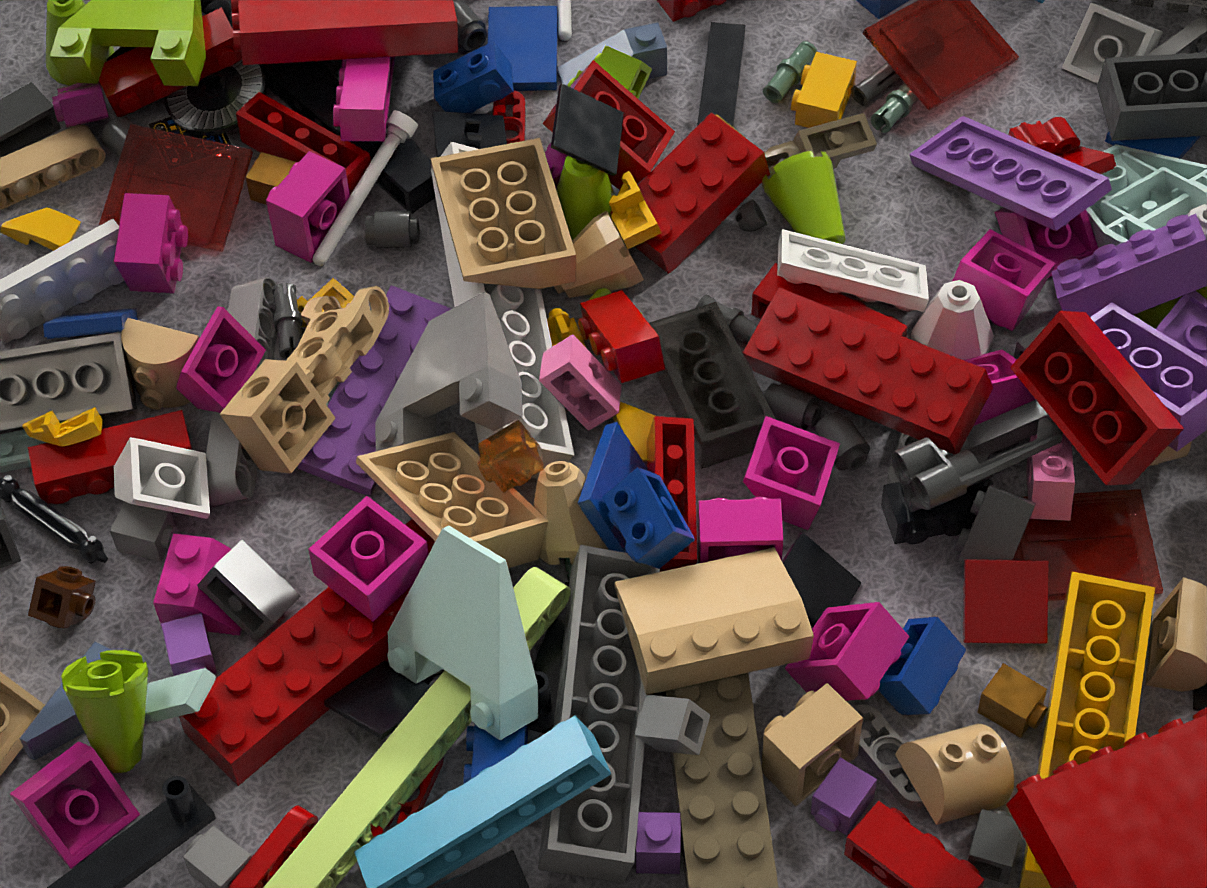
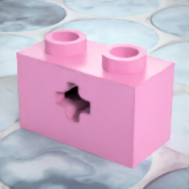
[539,334,622,431]
[1026,434,1075,521]

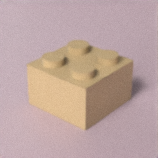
[762,683,863,806]

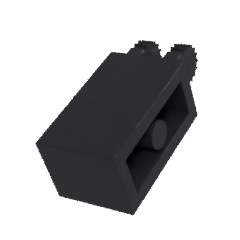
[881,479,994,545]

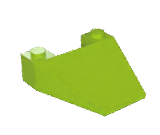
[49,0,206,86]

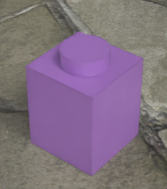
[161,613,217,676]
[811,757,877,836]
[636,812,681,874]

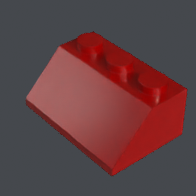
[542,60,675,190]

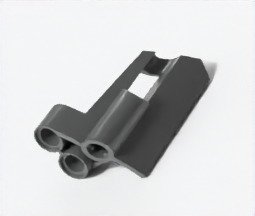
[892,400,1063,513]

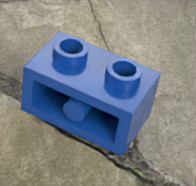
[433,41,514,113]
[602,467,695,569]

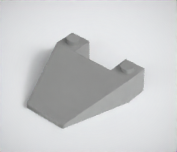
[375,292,523,451]

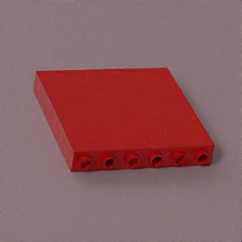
[231,0,458,65]
[1006,707,1207,888]

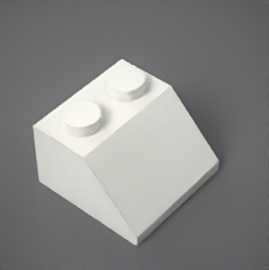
[1062,3,1163,84]
[114,437,210,519]

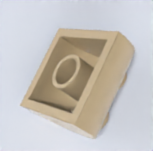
[121,318,199,410]
[1145,577,1207,692]
[895,724,1014,825]

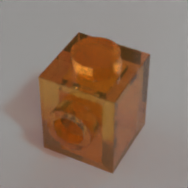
[477,420,544,493]

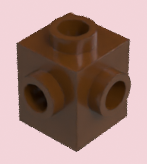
[28,566,96,629]

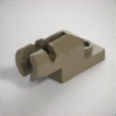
[764,113,877,180]

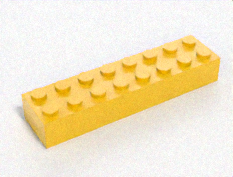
[1019,572,1155,888]

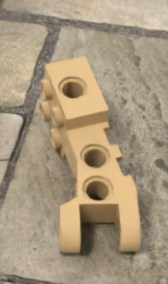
[220,286,389,474]

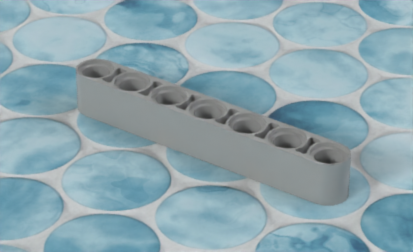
[206,277,277,507]

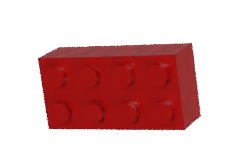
[610,112,770,274]
[1010,311,1184,485]

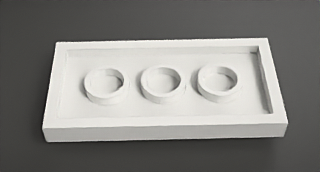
[0,219,124,344]
[777,229,929,312]

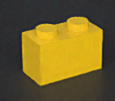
[791,52,857,128]

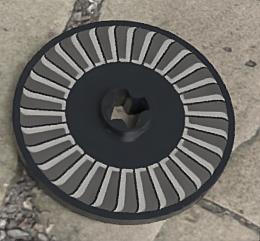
[164,60,268,136]

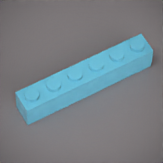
[354,715,611,888]

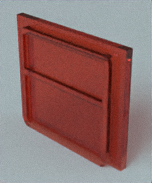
[863,0,1019,111]
[99,124,253,252]
[1013,489,1163,601]

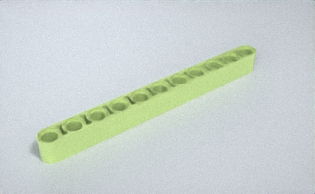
[263,567,571,888]

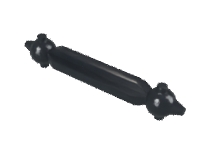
[0,475,108,564]

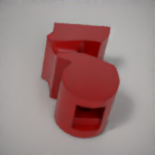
[1008,117,1080,156]

